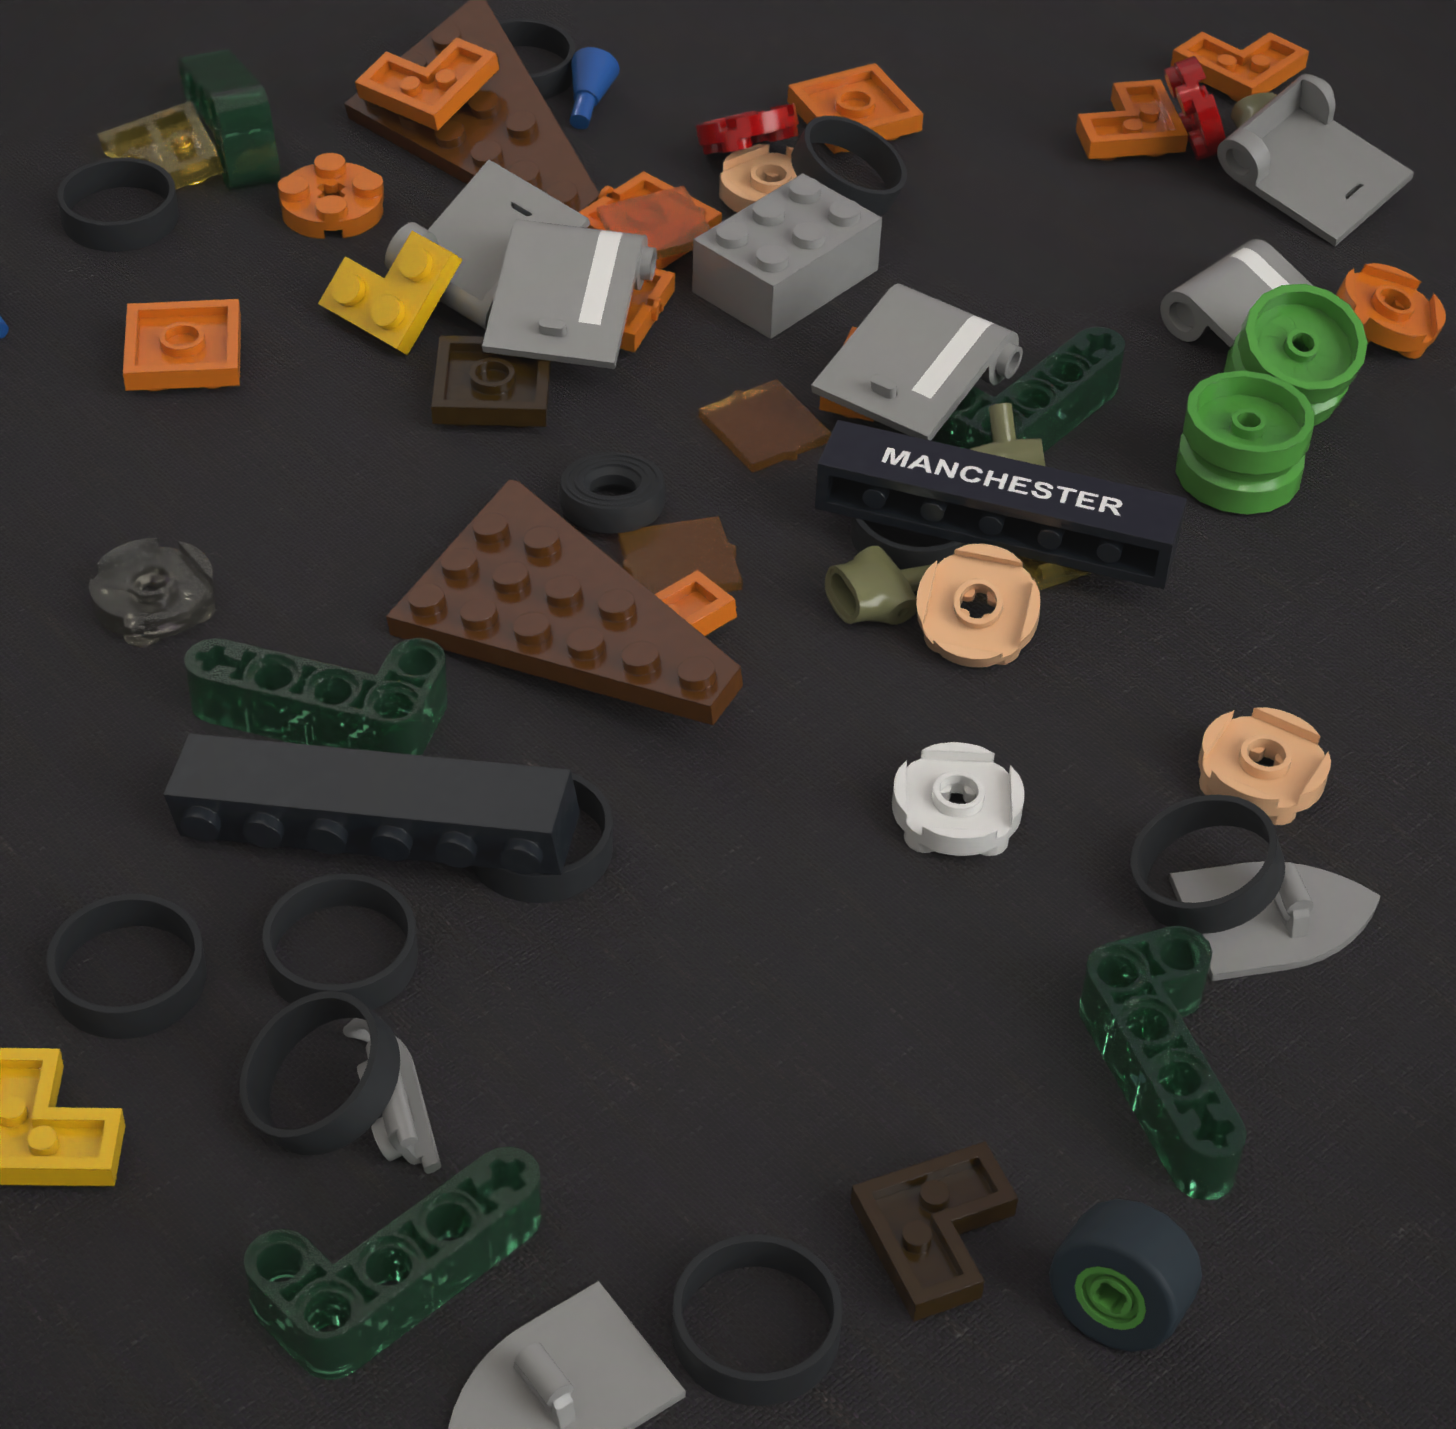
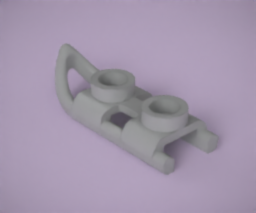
[343,1018,441,1174]

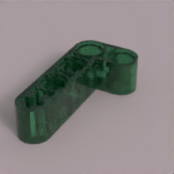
[178,49,280,191]
[931,327,1125,453]
[184,638,448,755]
[1078,926,1247,1200]
[244,1147,542,1380]

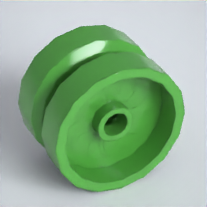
[1224,284,1368,426]
[1175,370,1315,515]

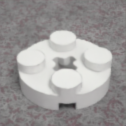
[892,742,1024,856]

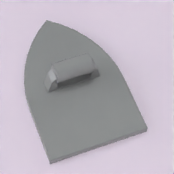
[1169,861,1381,981]
[448,1281,686,1429]

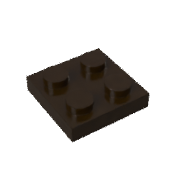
[431,336,551,428]

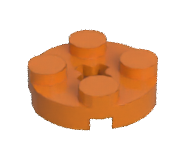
[278,153,384,239]
[1336,263,1446,359]

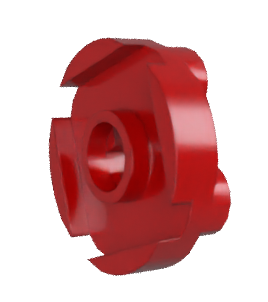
[1164,56,1226,161]
[695,103,799,155]

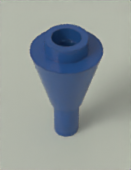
[569,47,620,129]

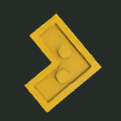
[318,231,462,356]
[0,1048,126,1186]

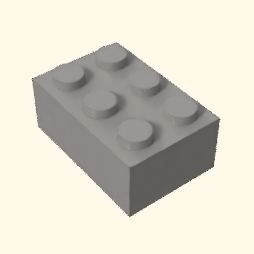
[692,173,882,339]

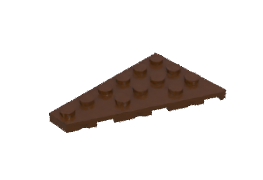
[344,0,599,212]
[386,479,743,725]

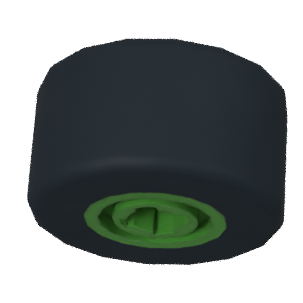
[1049,1199,1202,1352]

